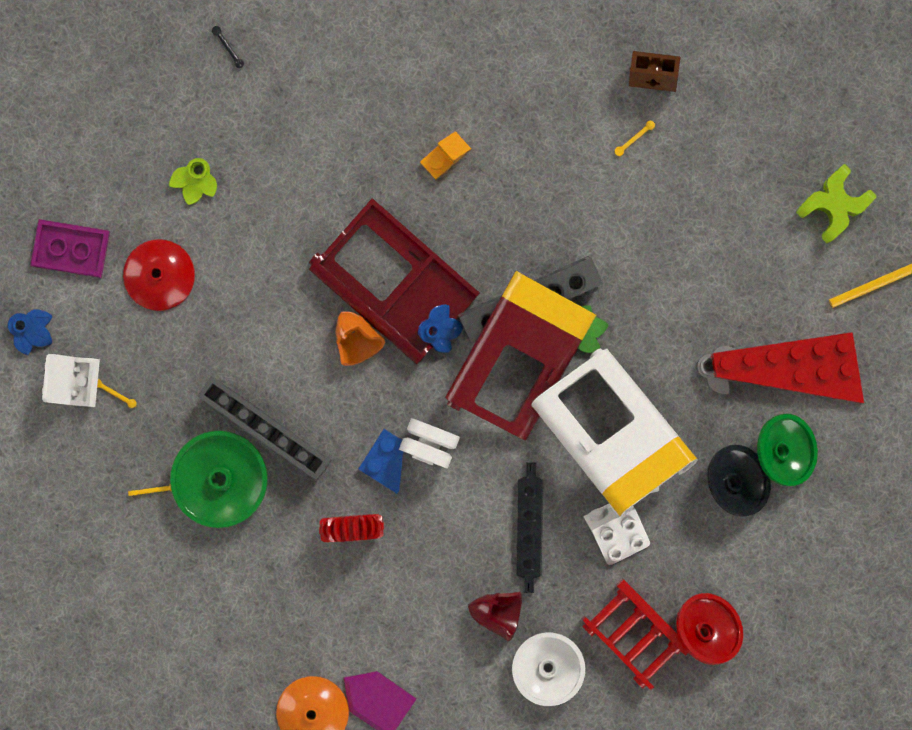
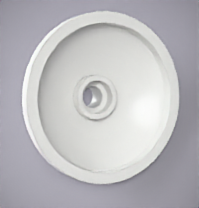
[512,632,585,706]

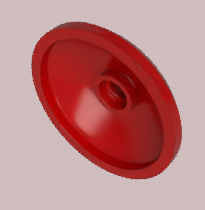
[123,239,195,311]
[676,593,743,665]

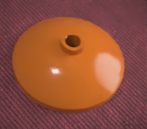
[276,676,349,730]

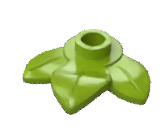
[169,158,217,205]

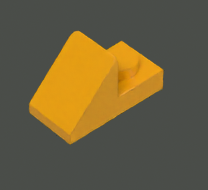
[420,131,471,180]

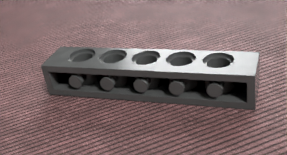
[458,256,603,344]
[198,376,332,480]

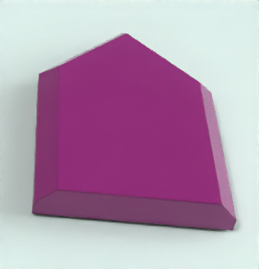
[343,671,417,730]

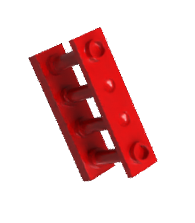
[581,578,688,690]

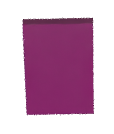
[30,219,110,278]

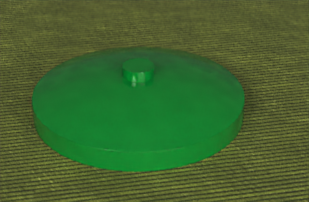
[170,431,268,528]

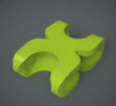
[796,164,877,244]

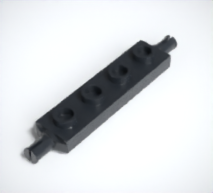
[516,462,543,593]

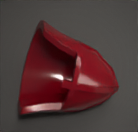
[468,592,522,641]

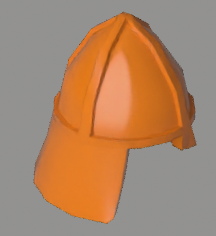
[335,312,385,366]

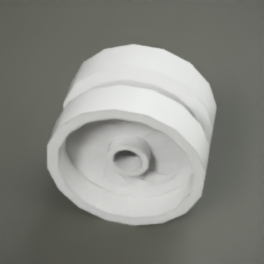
[399,418,460,469]

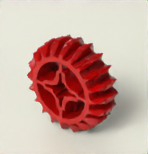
[319,514,384,542]

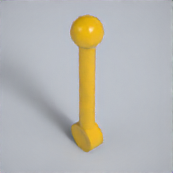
[615,120,655,156]
[97,379,137,408]
[128,484,172,496]

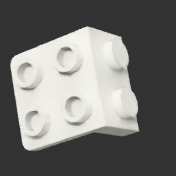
[42,354,100,407]
[583,504,650,565]

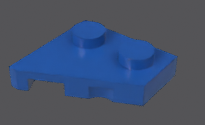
[358,429,403,494]

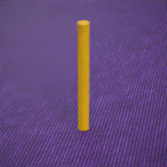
[829,264,912,308]

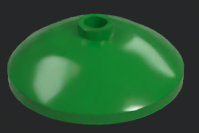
[757,414,818,486]

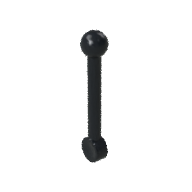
[212,26,244,68]

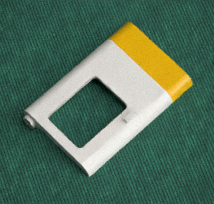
[531,348,698,517]

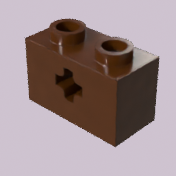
[629,51,681,92]

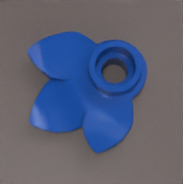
[418,304,463,353]
[8,309,52,355]

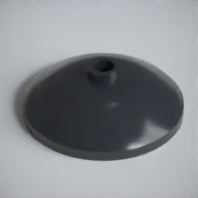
[707,445,771,517]

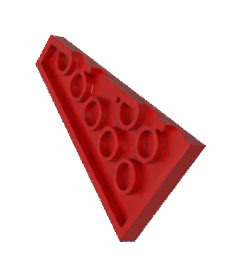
[711,332,864,404]

